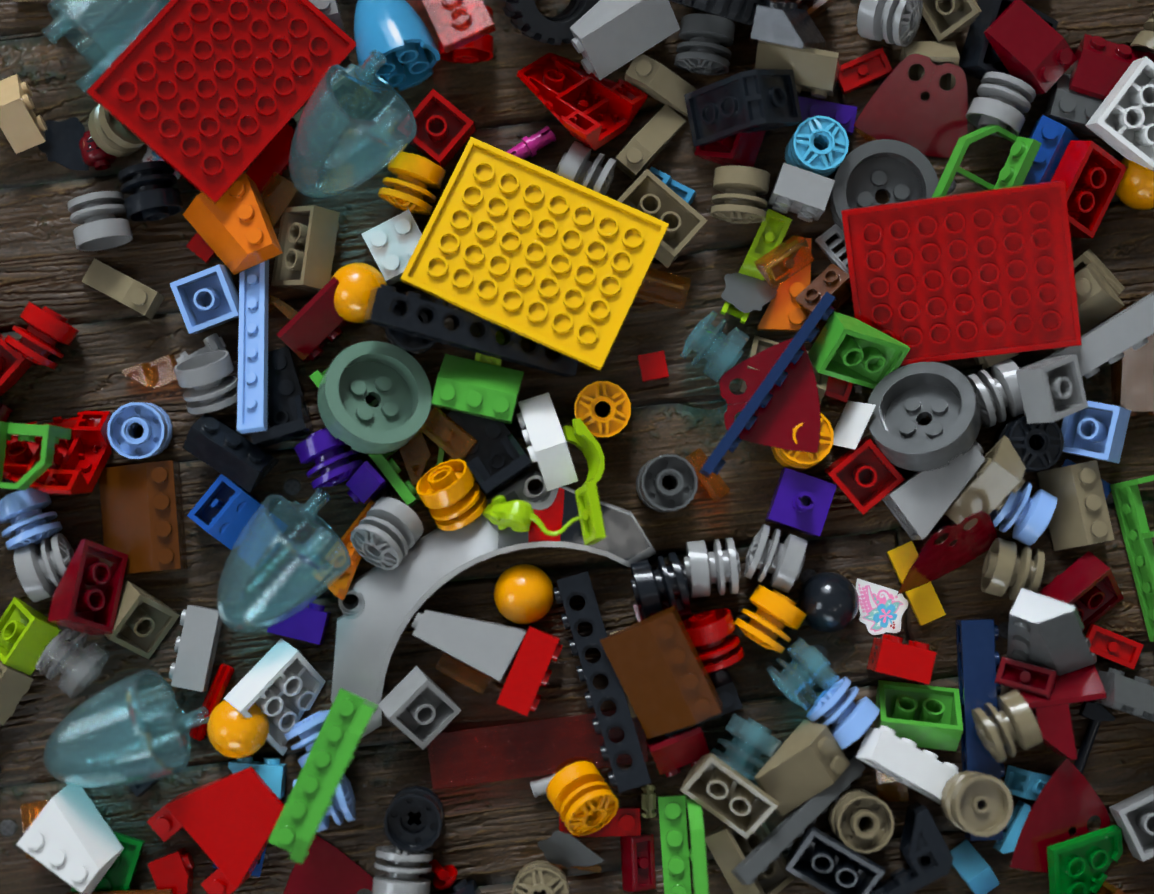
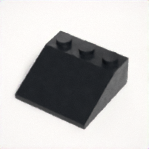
[959,0,1059,80]

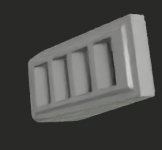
[814,224,849,274]

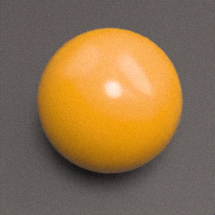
[1115,157,1154,210]
[331,262,387,323]
[494,564,554,625]
[207,700,269,759]

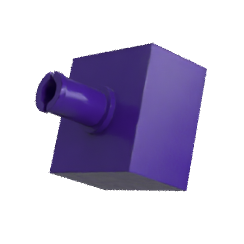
[765,468,837,537]

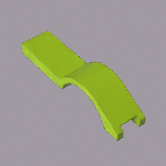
[720,208,792,324]
[563,418,606,545]

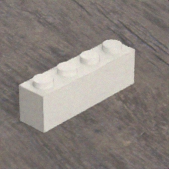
[856,725,960,805]

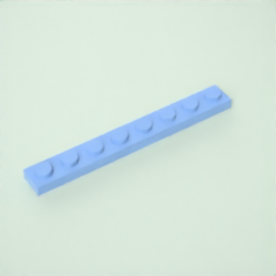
[237,260,269,434]

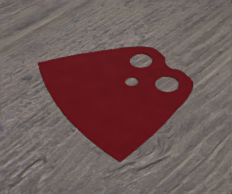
[854,54,968,158]
[719,338,820,453]
[898,511,997,594]
[1010,758,1110,873]
[284,834,373,894]

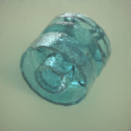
[680,310,750,383]
[766,637,839,711]
[710,713,783,781]

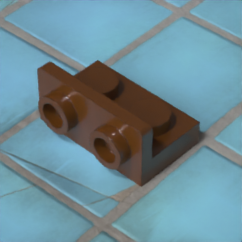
[795,264,852,329]

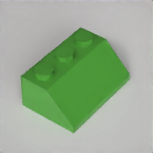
[431,354,524,424]
[874,680,963,751]

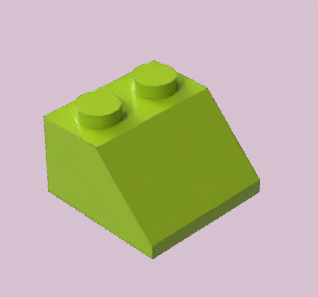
[0,597,61,676]

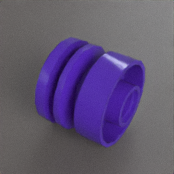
[294,428,364,490]

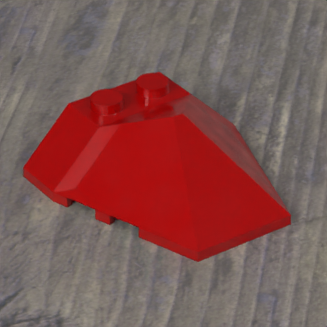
[517,52,648,150]
[3,411,112,494]

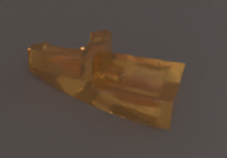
[268,295,298,320]

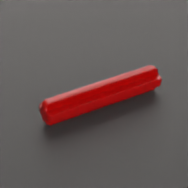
[189,663,235,741]

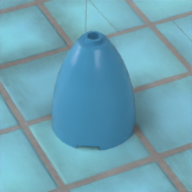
[354,0,440,92]

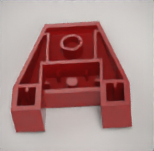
[147,766,285,894]

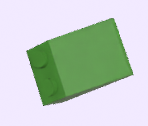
[808,311,910,389]

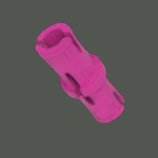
[506,126,556,160]

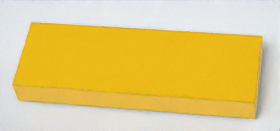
[886,541,946,626]

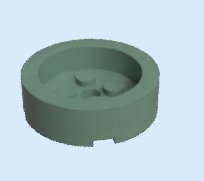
[317,341,432,454]

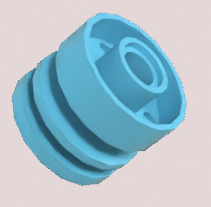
[785,115,849,178]

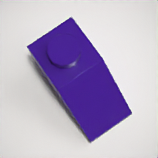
[346,460,390,505]
[267,602,331,645]

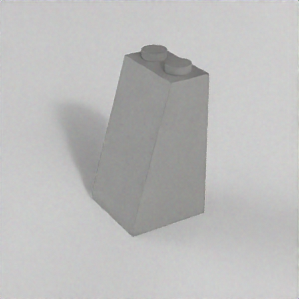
[570,0,680,80]
[882,440,985,541]
[411,609,527,681]

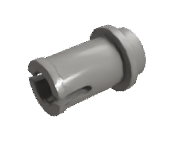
[530,771,557,798]

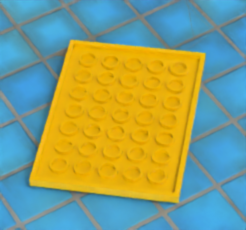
[400,137,669,371]

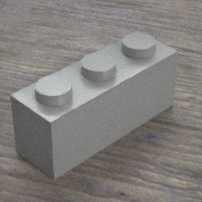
[169,605,224,692]

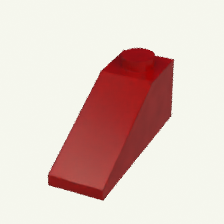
[148,847,194,894]

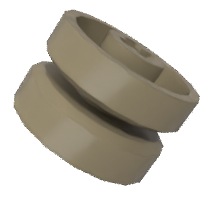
[88,104,145,157]
[941,770,1013,837]

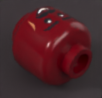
[79,131,117,170]

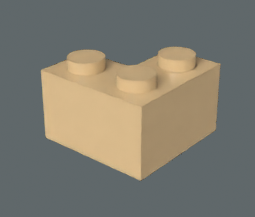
[0,74,47,154]

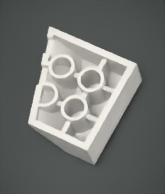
[1085,56,1154,171]
[224,638,326,756]
[16,778,124,894]

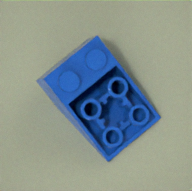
[187,474,290,567]

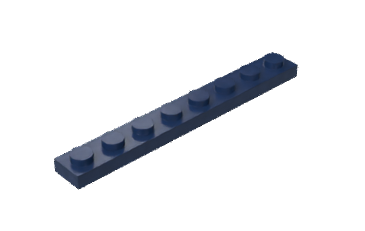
[700,291,835,478]

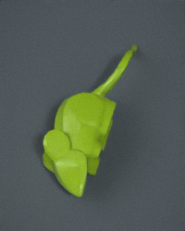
[483,495,583,536]

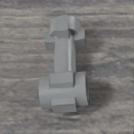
[176,333,227,364]

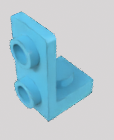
[1004,765,1052,801]

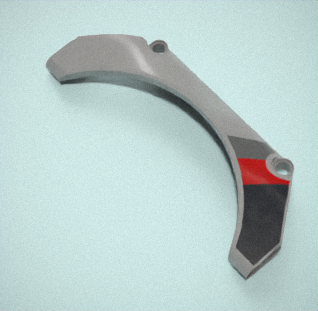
[330,470,656,739]

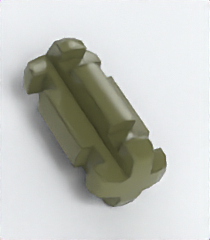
[641,784,656,818]

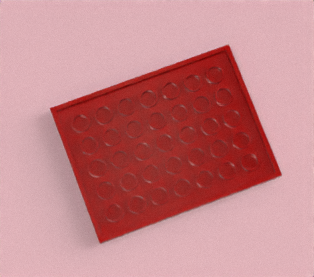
[87,0,356,204]
[841,180,1082,366]

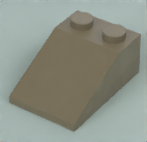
[754,719,850,816]

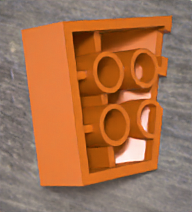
[183,173,283,275]

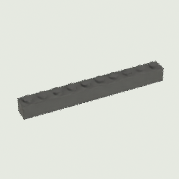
[731,755,866,885]

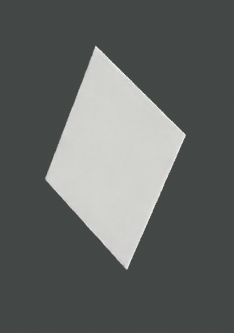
[833,401,876,449]

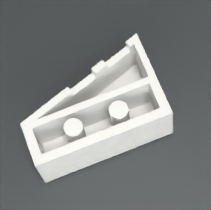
[516,392,578,491]

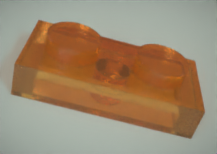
[419,407,478,460]

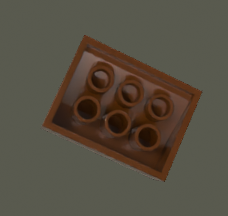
[99,460,188,574]
[600,605,723,739]

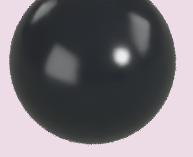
[798,572,859,633]

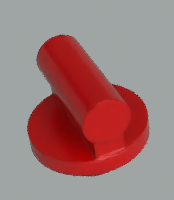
[429,859,458,890]

